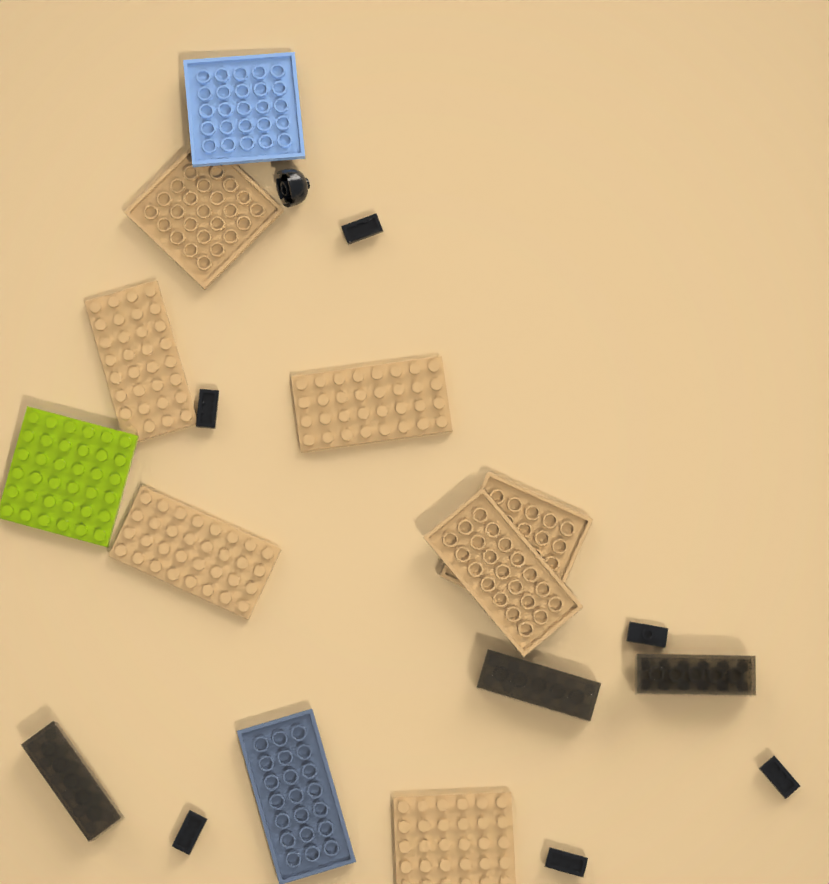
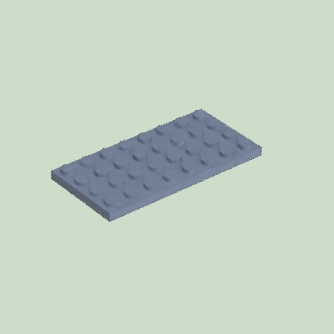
[237,709,356,884]

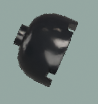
[276,169,310,207]

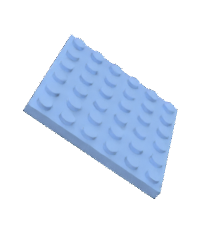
[183,52,305,167]

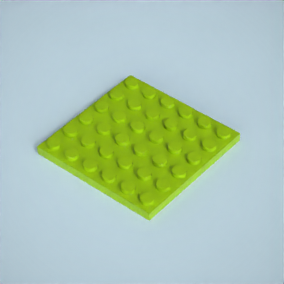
[0,406,139,547]

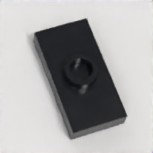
[341,213,383,245]
[196,389,219,429]
[626,622,668,648]
[759,756,800,799]
[172,810,208,855]
[544,847,588,877]

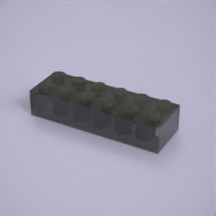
[476,649,601,722]
[635,654,756,697]
[21,721,125,842]

